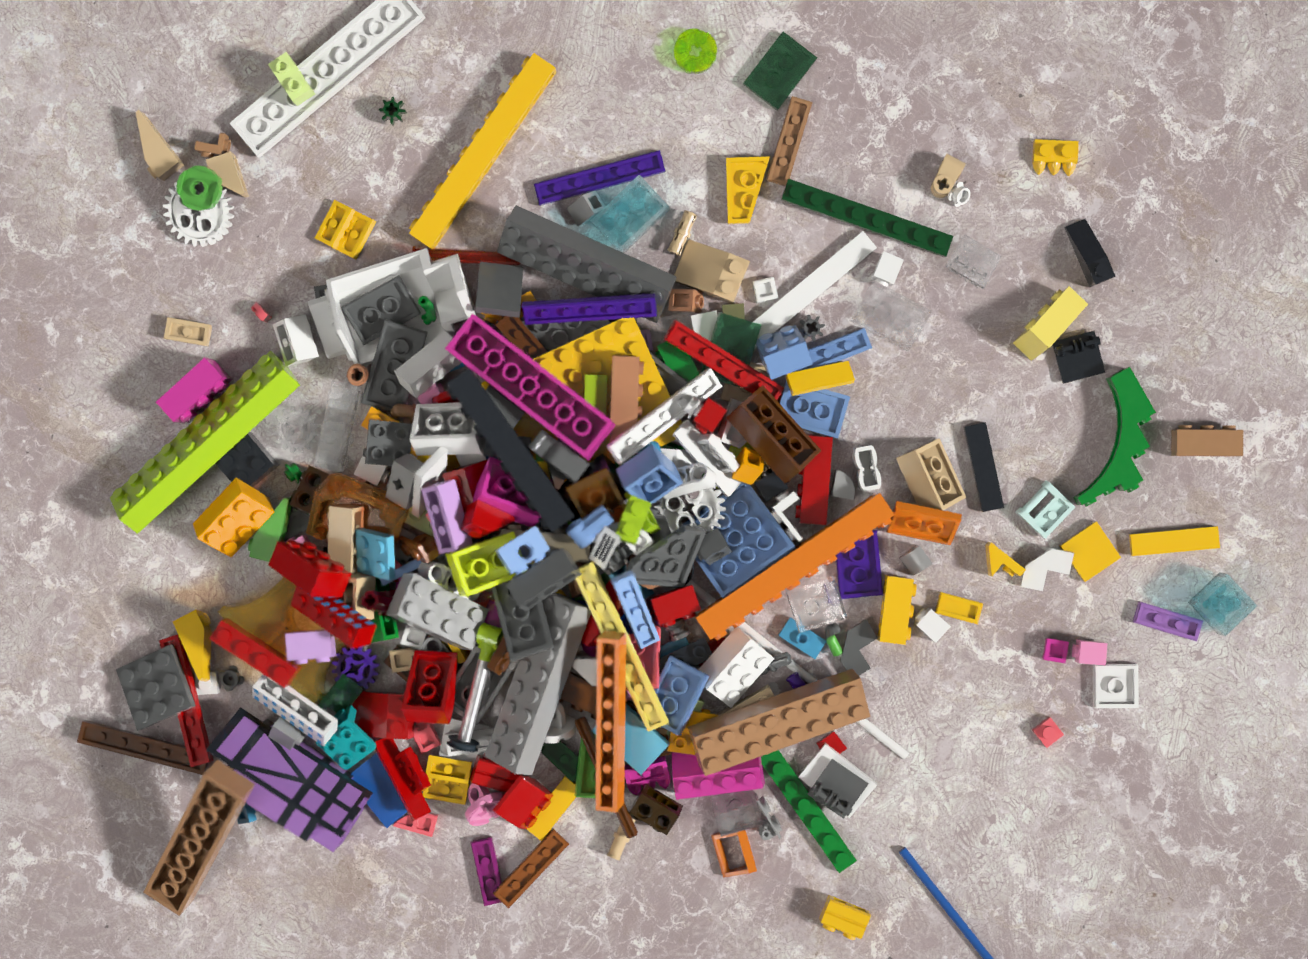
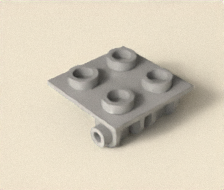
[755,793,782,840]

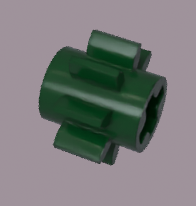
[379,97,407,126]

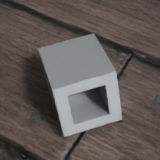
[567,190,607,227]
[830,470,855,500]
[899,545,933,576]

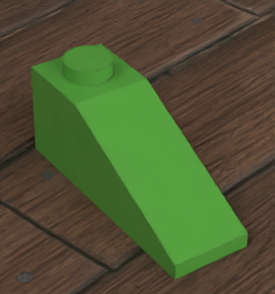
[248,497,292,562]

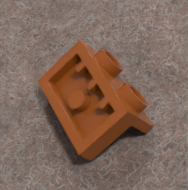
[398,533,440,564]

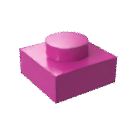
[1042,638,1069,664]

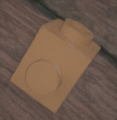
[194,132,231,159]

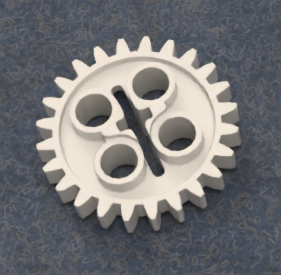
[163,182,234,247]
[654,475,726,535]

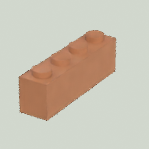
[610,356,644,443]

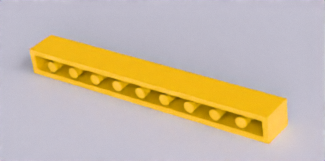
[409,53,557,250]

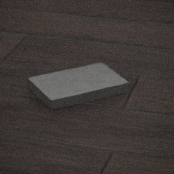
[475,261,523,318]
[341,275,421,345]

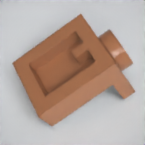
[668,289,704,314]

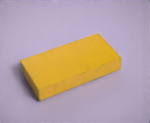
[935,592,983,625]

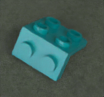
[315,705,376,770]

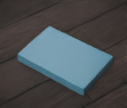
[592,703,670,775]

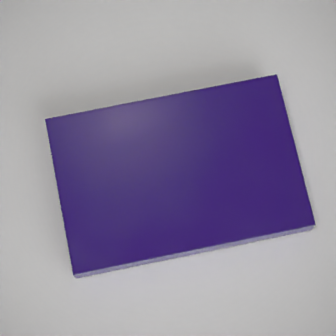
[835,530,883,599]

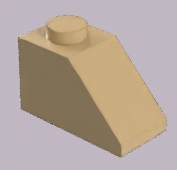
[206,151,249,198]

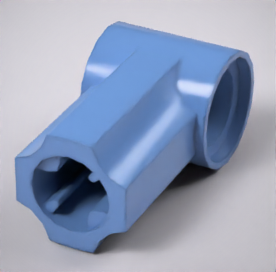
[566,505,614,549]

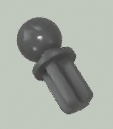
[760,652,792,675]

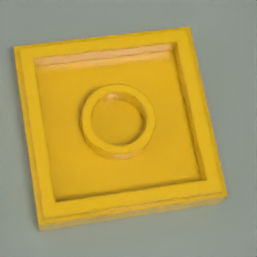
[1059,521,1121,582]

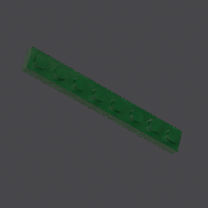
[781,179,953,257]

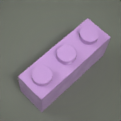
[421,479,473,554]

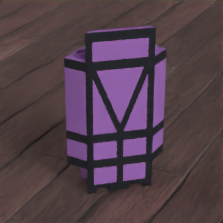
[206,707,373,852]

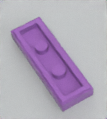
[1132,601,1203,641]

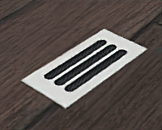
[589,526,621,570]

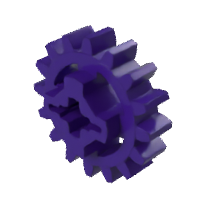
[332,646,380,692]

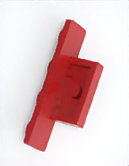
[375,738,431,821]

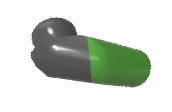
[825,622,843,657]

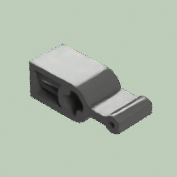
[528,429,589,484]

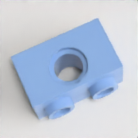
[495,526,550,575]

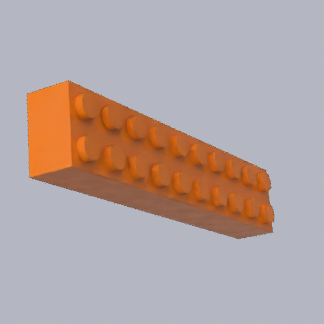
[695,493,895,641]

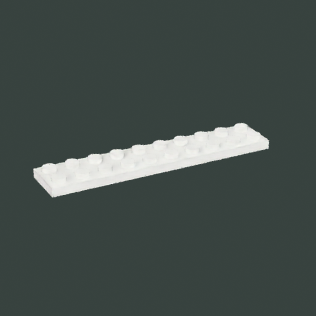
[230,0,426,158]

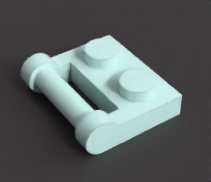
[1016,480,1075,539]

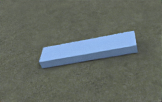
[611,570,660,649]

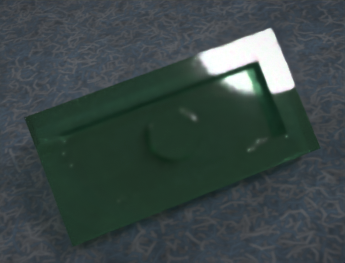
[317,674,363,713]

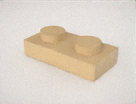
[164,317,212,347]

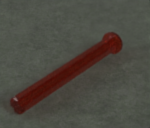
[412,246,521,265]

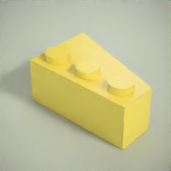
[1013,286,1088,361]

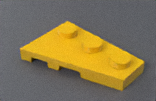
[726,156,770,225]

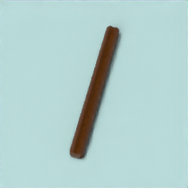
[575,716,638,839]

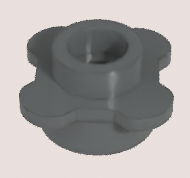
[218,665,244,691]

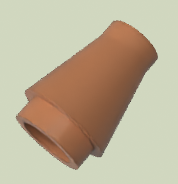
[347,364,369,386]

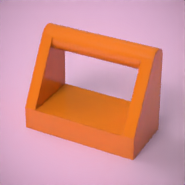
[711,825,757,878]

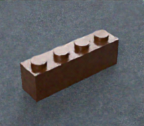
[559,671,637,720]

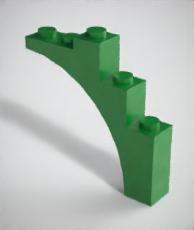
[1073,367,1156,507]

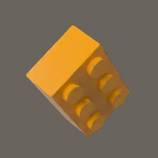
[193,478,274,558]

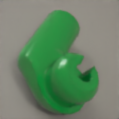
[418,296,437,325]

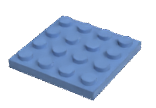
[682,482,796,599]

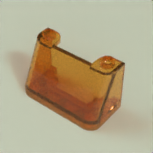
[306,473,410,551]

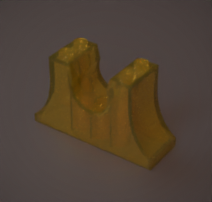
[218,577,345,704]

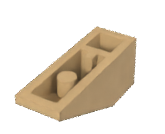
[135,110,184,181]

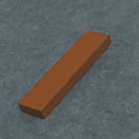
[493,828,569,909]

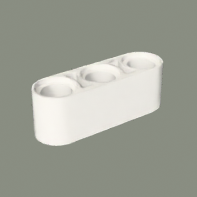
[662,463,716,499]
[418,560,480,601]

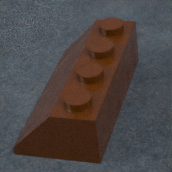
[726,385,821,483]

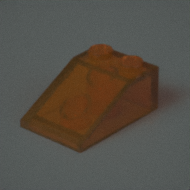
[566,468,627,523]

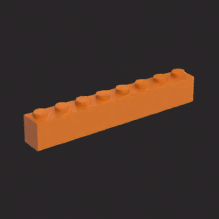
[596,631,626,813]

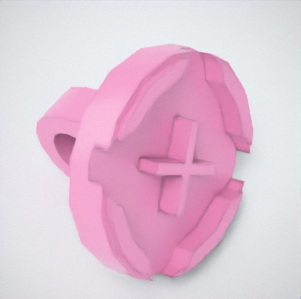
[465,784,504,826]

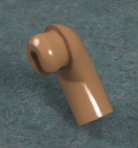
[390,403,415,424]

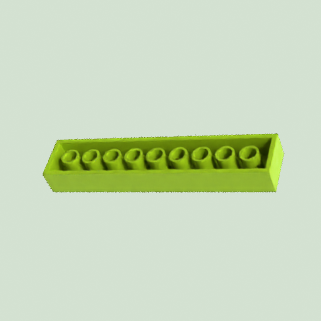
[109,350,300,534]

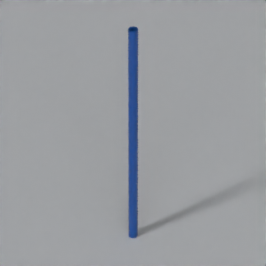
[899,847,994,959]

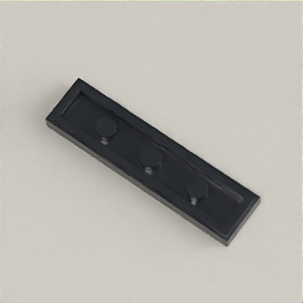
[963,422,1004,512]

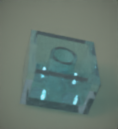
[1188,572,1257,636]

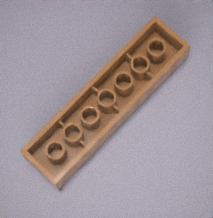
[688,669,871,776]
[143,760,255,916]

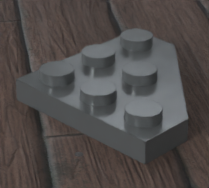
[626,525,706,587]

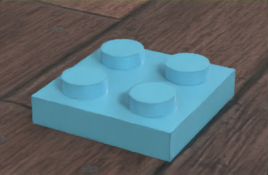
[355,528,395,581]

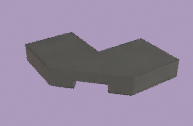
[840,619,878,676]

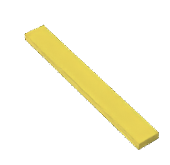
[576,561,669,732]

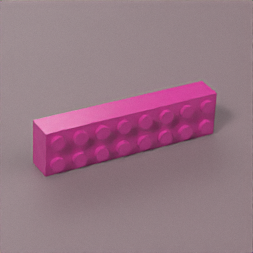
[445,313,616,461]

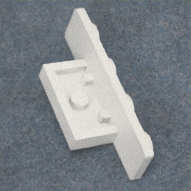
[673,420,741,497]

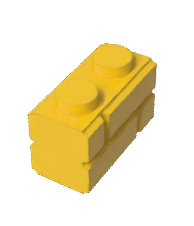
[819,895,871,940]

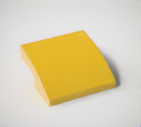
[315,200,376,260]
[423,755,472,805]

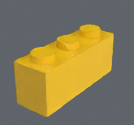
[877,575,917,645]

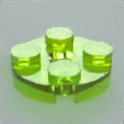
[673,28,717,74]

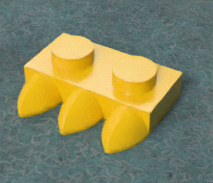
[1032,139,1079,176]

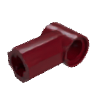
[361,590,396,616]

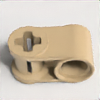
[930,154,966,198]

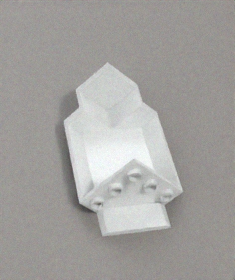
[308,248,476,366]

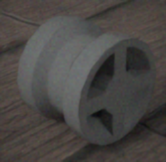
[665,618,690,642]

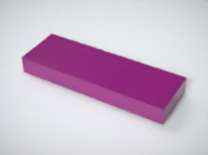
[470,836,502,906]

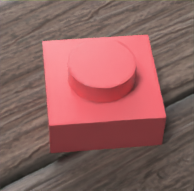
[1032,717,1064,748]

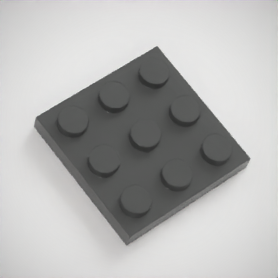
[116,645,196,731]

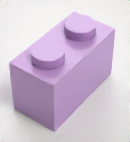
[285,629,336,664]

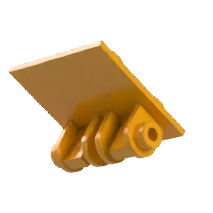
[667,709,718,755]

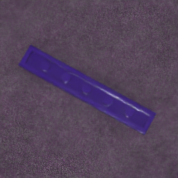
[534,150,666,206]
[522,294,657,325]

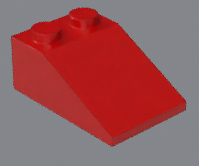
[401,650,458,724]
[350,691,414,740]

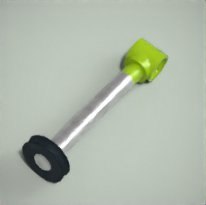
[446,623,504,752]

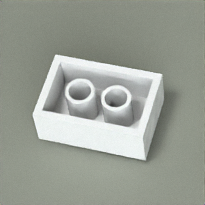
[410,403,484,456]
[699,627,775,708]

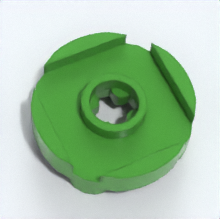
[176,166,222,211]

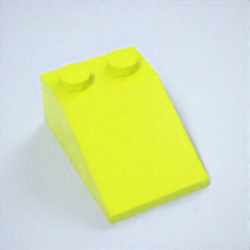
[445,531,527,597]

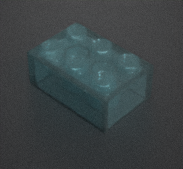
[591,175,670,253]

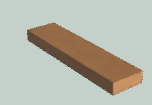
[766,96,812,186]

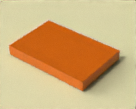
[887,501,962,545]

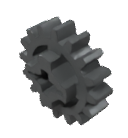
[595,544,634,576]

